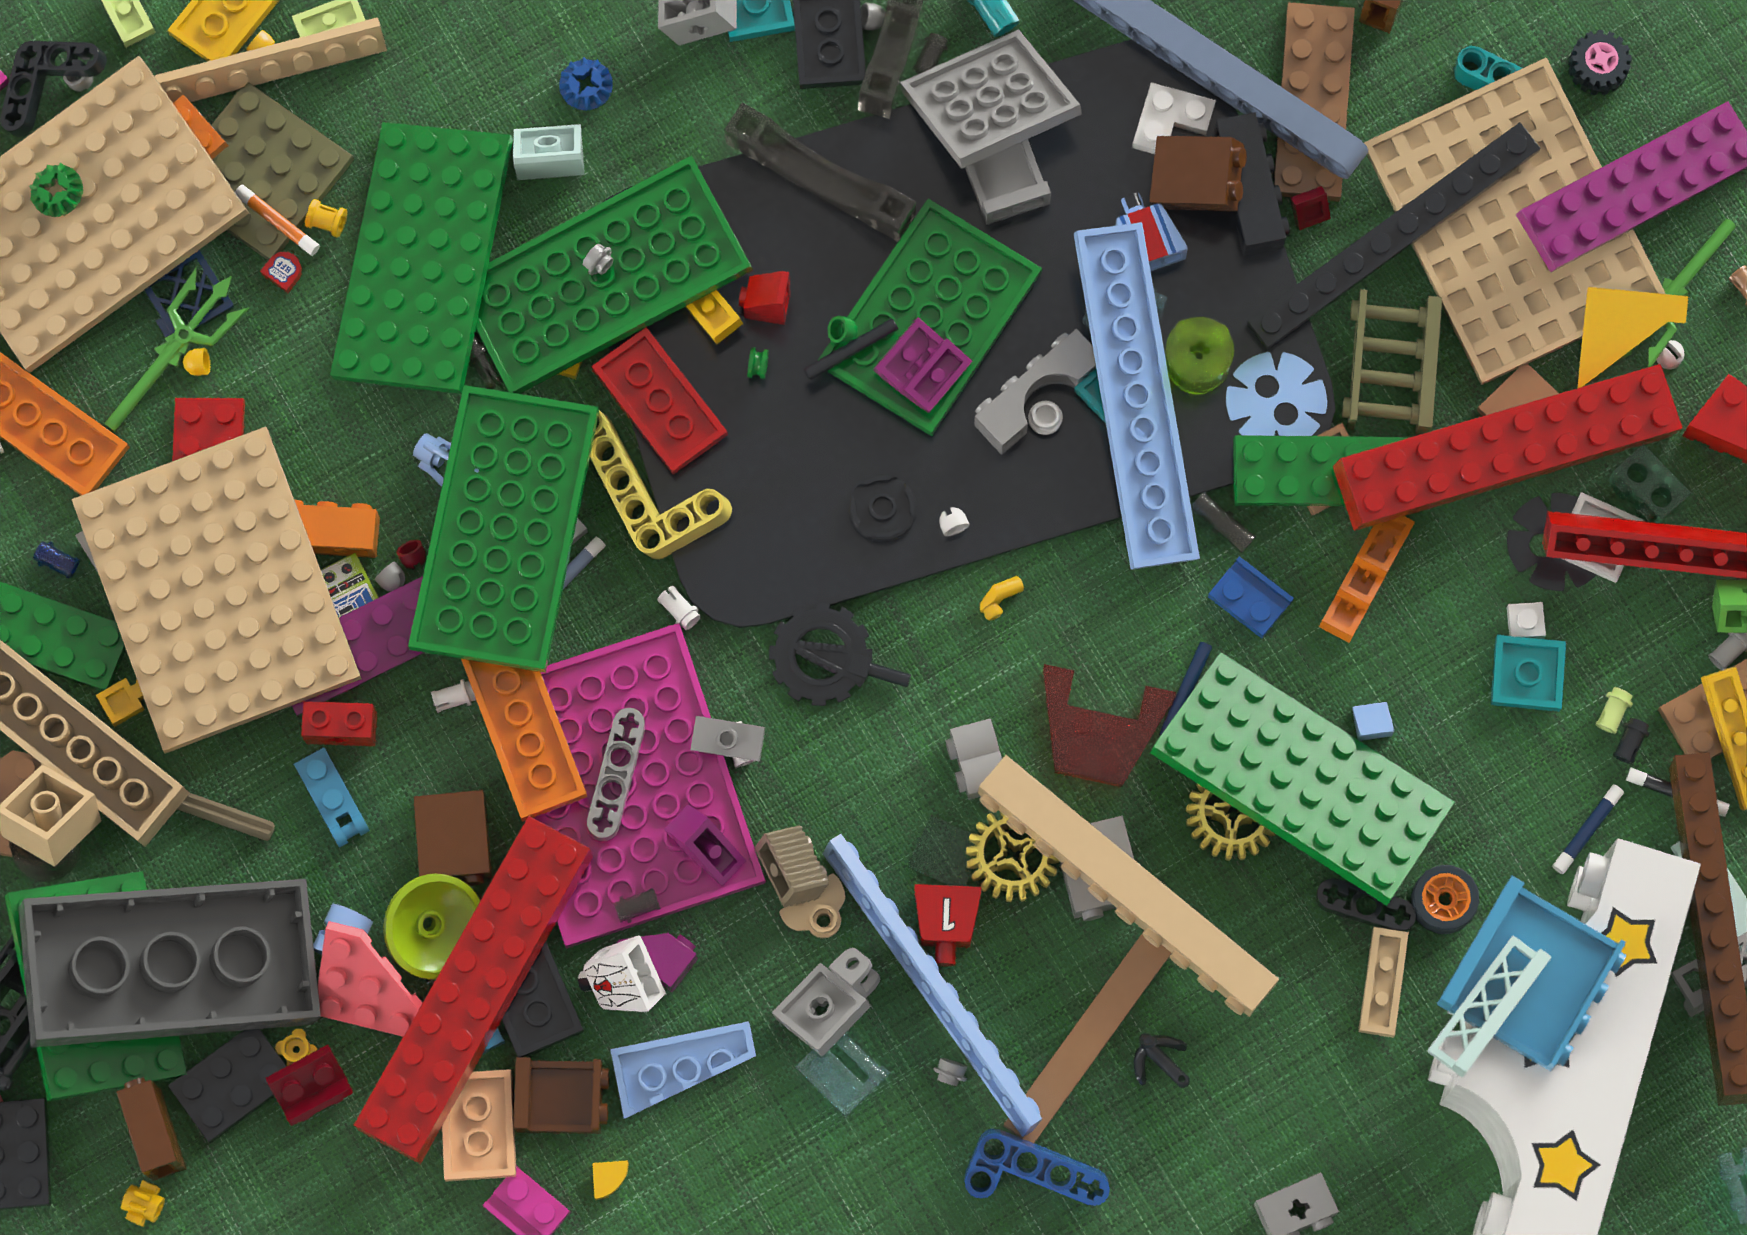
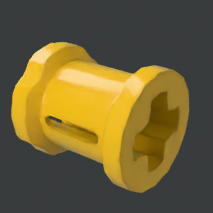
[305,199,347,238]

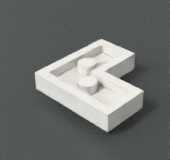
[1132,83,1216,154]

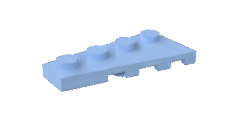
[610,1021,756,1119]

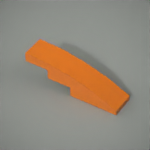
[1319,516,1415,643]

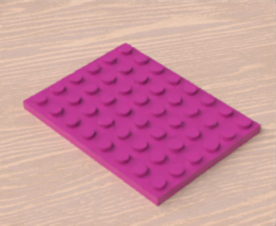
[534,623,766,948]

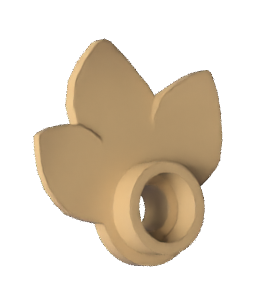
[779,874,845,938]

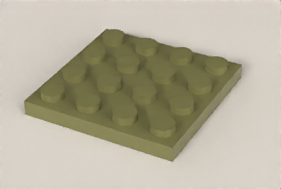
[211,82,354,260]

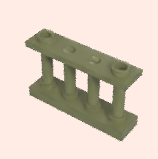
[1342,289,1442,436]

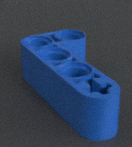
[965,1128,1110,1206]

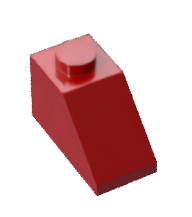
[739,271,791,325]

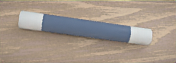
[563,536,606,589]

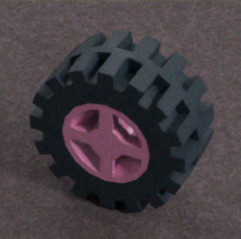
[1568,30,1632,95]

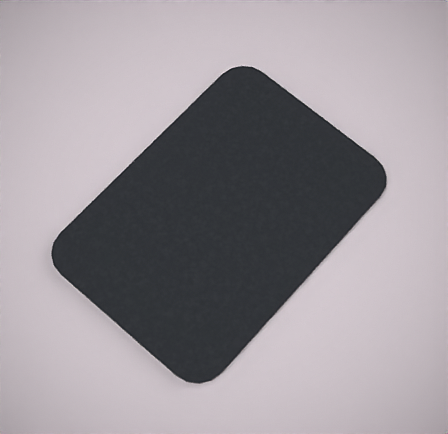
[603,39,1336,628]

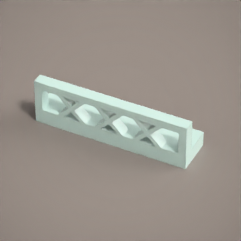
[1427,936,1551,1078]

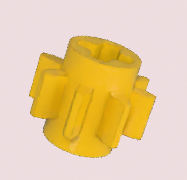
[121,1180,165,1227]

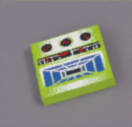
[321,553,378,617]

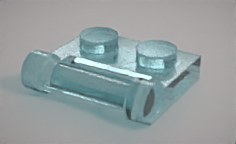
[796,1031,890,1118]

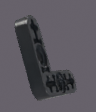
[0,41,107,137]

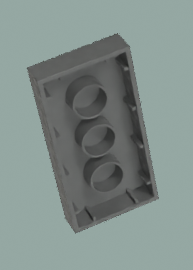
[18,879,321,1048]

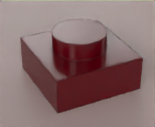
[1290,186,1331,230]

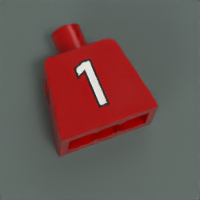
[914,884,981,967]

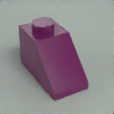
[664,804,746,886]
[617,933,698,993]

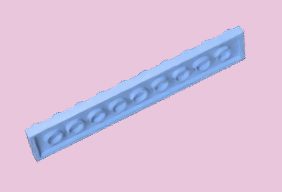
[1073,222,1200,570]

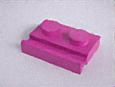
[483,1166,571,1235]

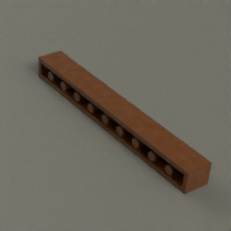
[1669,752,1747,1106]

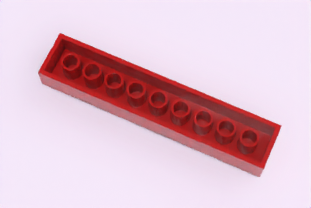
[1333,364,1682,531]
[354,816,593,1164]

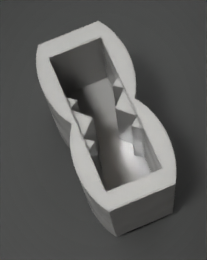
[945,719,1002,800]

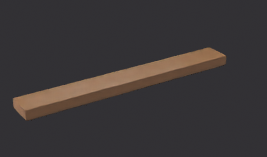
[1003,931,1172,1143]

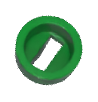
[828,316,858,344]

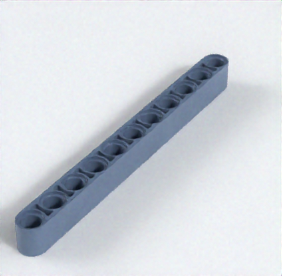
[1073,0,1369,179]

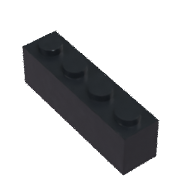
[1214,112,1290,256]

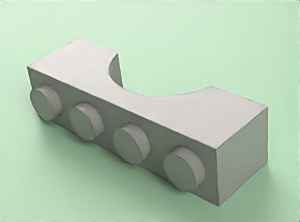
[974,329,1096,455]

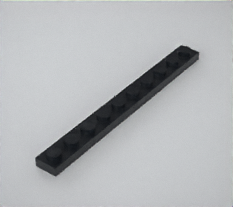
[1247,122,1541,350]

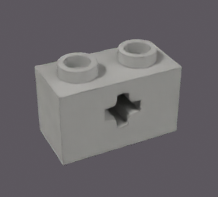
[658,0,737,45]
[1254,1173,1339,1235]

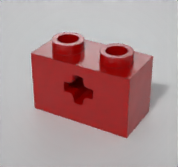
[301,701,377,746]

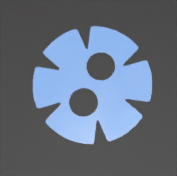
[1226,352,1327,436]

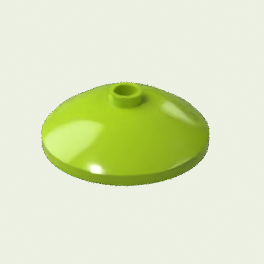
[383,874,480,979]

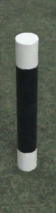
[1626,768,1730,817]

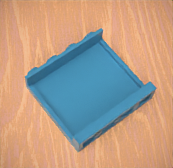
[1437,876,1626,1071]

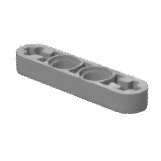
[587,708,645,841]

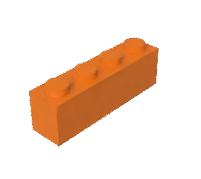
[294,499,380,558]

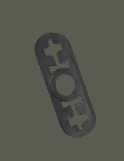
[1316,878,1416,932]

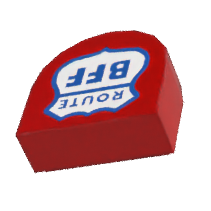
[260,252,302,293]

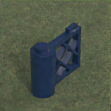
[144,250,234,337]

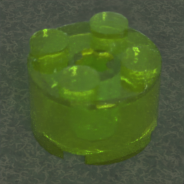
[1165,317,1234,394]

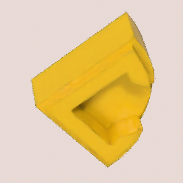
[592,1160,628,1200]

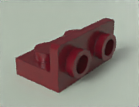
[265,1044,353,1126]

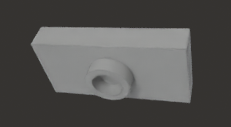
[690,716,766,761]

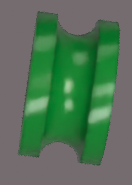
[747,347,769,380]

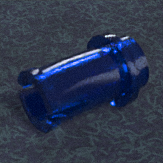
[33,541,80,579]

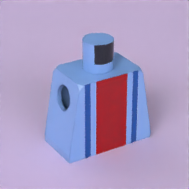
[1115,193,1188,271]

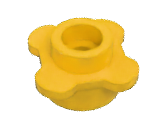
[275,1029,317,1066]

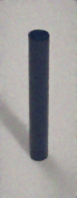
[1159,642,1213,736]

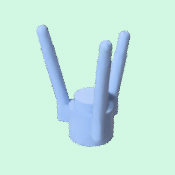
[413,433,479,487]

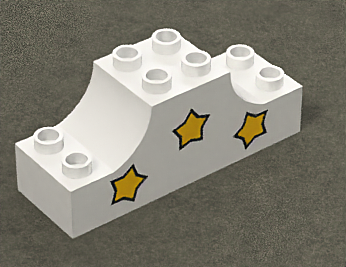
[1428,838,1701,1235]

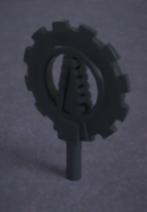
[769,603,911,706]

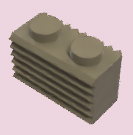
[754,825,829,908]

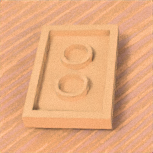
[442,1069,516,1182]

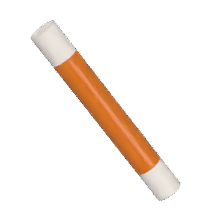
[235,185,320,256]

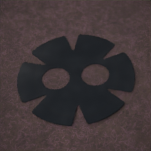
[1507,493,1597,591]

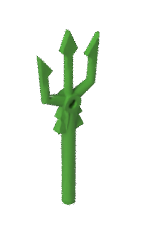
[1612,219,1736,367]
[104,266,250,432]

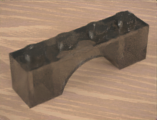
[857,0,926,119]

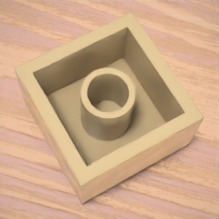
[0,765,101,867]

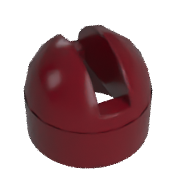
[396,540,426,570]

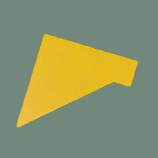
[1577,287,1688,388]

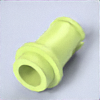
[1595,687,1633,734]

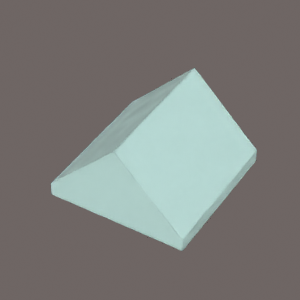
[513,124,584,180]

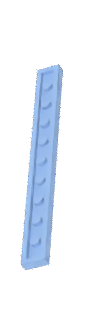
[823,834,1042,1137]

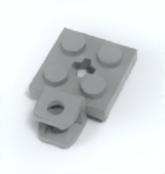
[772,948,880,1056]

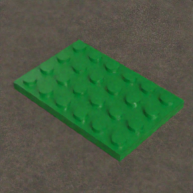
[818,198,1042,436]
[5,871,187,1102]

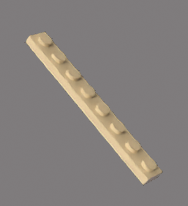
[155,17,387,103]

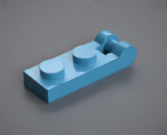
[294,748,370,848]

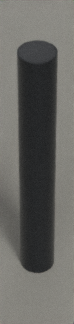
[804,318,898,381]

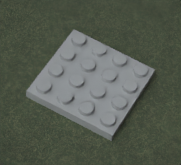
[900,30,1082,169]

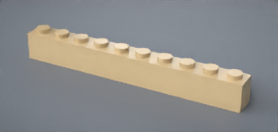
[978,755,1279,1017]

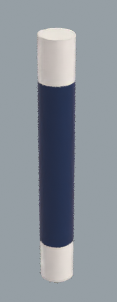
[1552,784,1624,874]

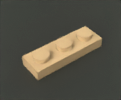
[1358,927,1409,1038]

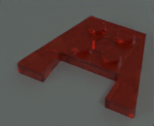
[1043,664,1176,787]

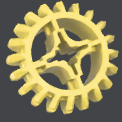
[1186,784,1275,861]
[966,812,1060,902]

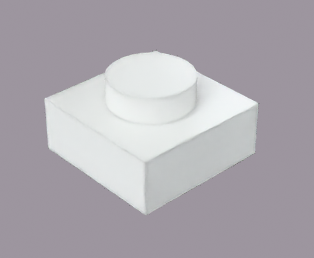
[1506,602,1546,639]

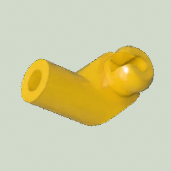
[980,576,1024,621]

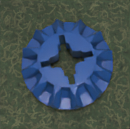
[559,57,613,110]

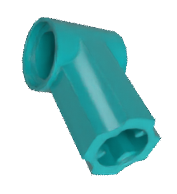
[967,0,1019,38]

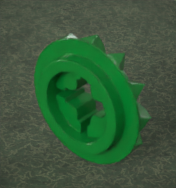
[29,163,83,217]

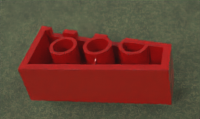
[1682,374,1747,464]

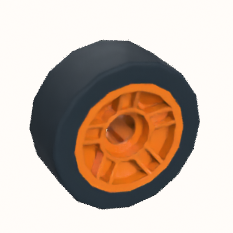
[1411,865,1479,934]

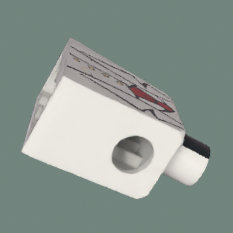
[578,936,666,1012]

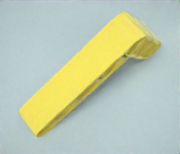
[590,410,732,559]

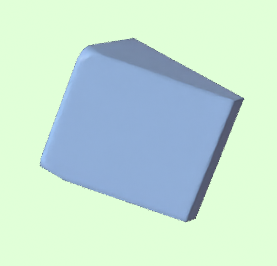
[1352,702,1394,741]

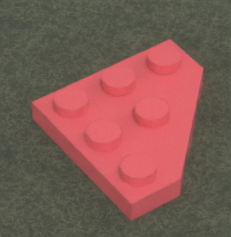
[318,921,422,1037]

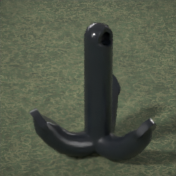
[1134,1033,1190,1088]

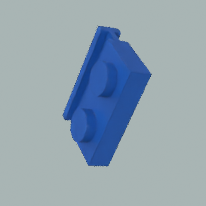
[1208,556,1294,639]

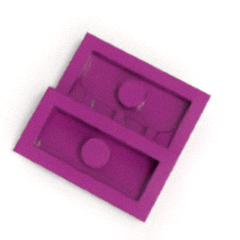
[873,317,972,413]

